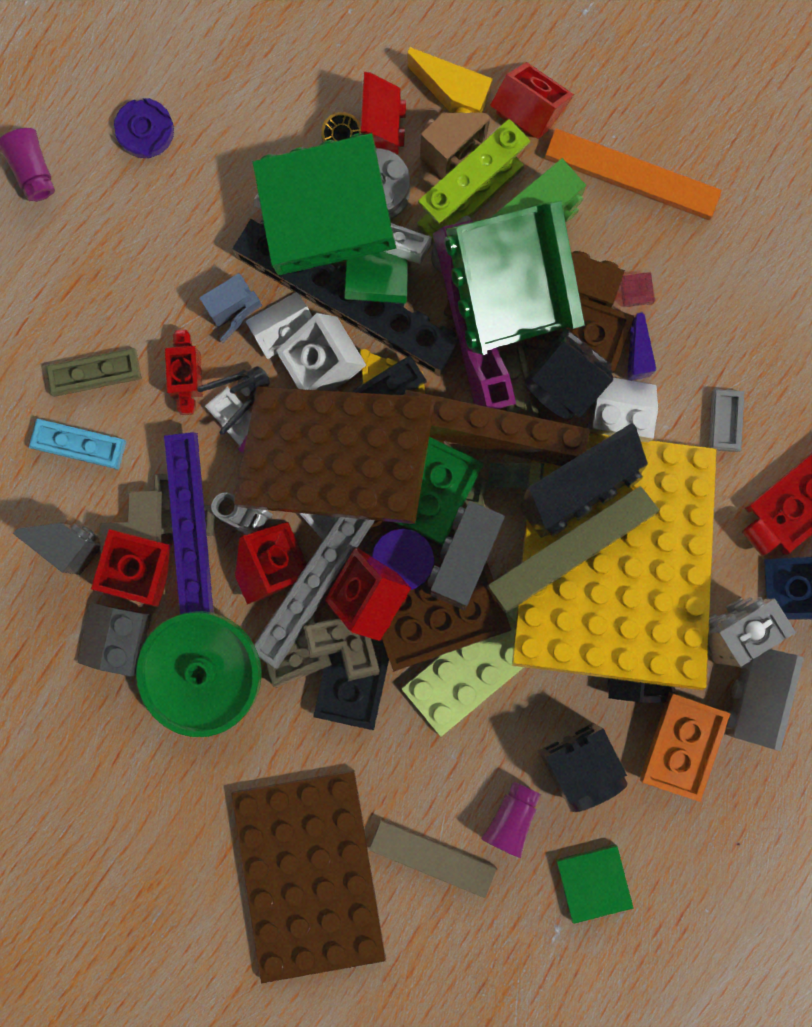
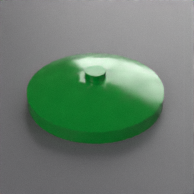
[136,611,261,737]

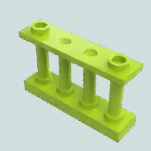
[417,119,531,243]

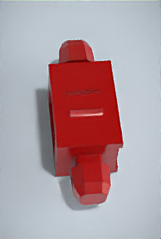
[165,329,203,415]

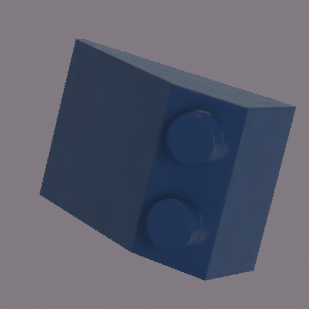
[764,557,812,620]

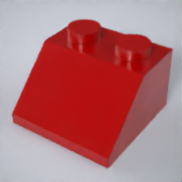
[490,62,574,139]
[361,72,406,155]
[91,529,170,607]
[325,548,411,641]

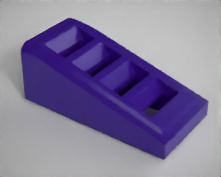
[627,312,656,381]

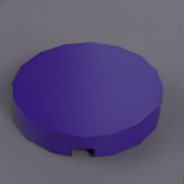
[114,98,174,158]
[372,529,434,590]

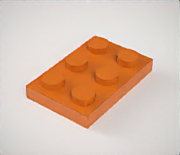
[639,692,731,802]

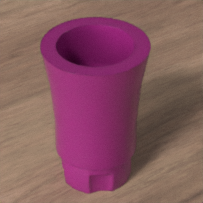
[0,128,55,202]
[481,782,541,858]

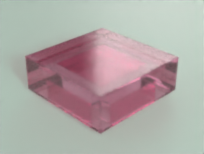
[620,272,655,307]

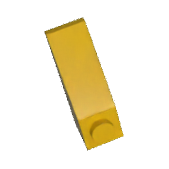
[407,47,493,113]

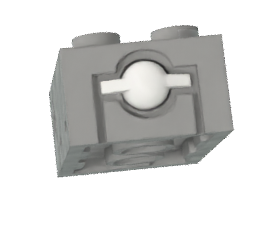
[708,597,796,667]

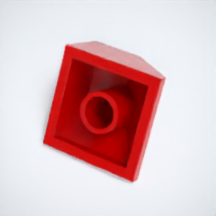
[235,522,307,605]

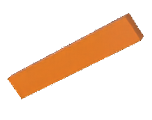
[544,128,722,220]

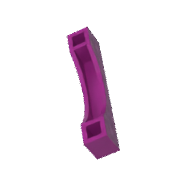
[433,220,516,409]

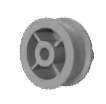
[376,148,410,220]

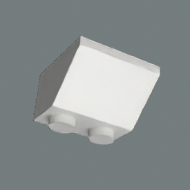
[276,313,366,391]
[588,378,658,442]

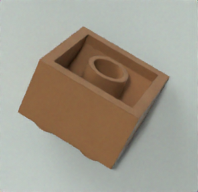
[420,113,490,179]

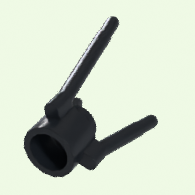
[197,366,270,435]

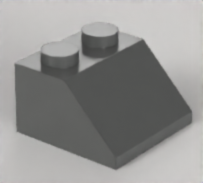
[13,523,100,575]
[78,603,152,676]

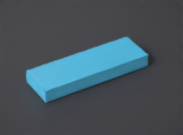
[29,419,127,470]

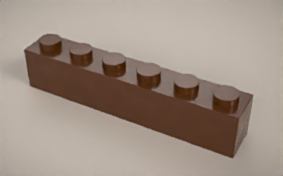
[404,390,590,466]

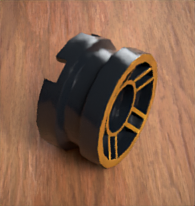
[321,112,361,142]

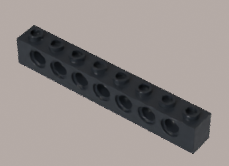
[232,219,459,377]

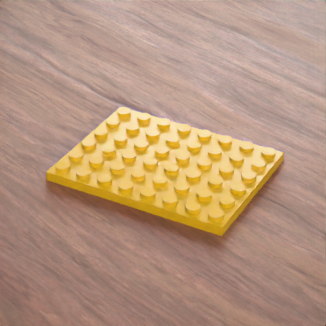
[512,433,717,690]

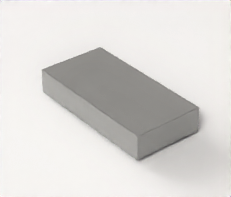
[708,389,745,452]

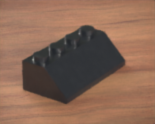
[520,423,648,538]

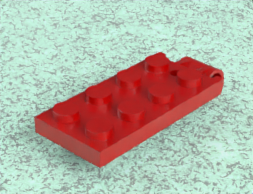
[742,453,812,556]

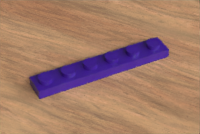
[164,432,214,614]

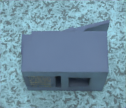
[199,273,262,343]

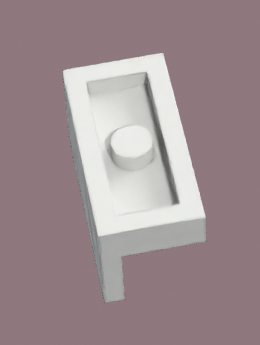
[246,292,313,359]

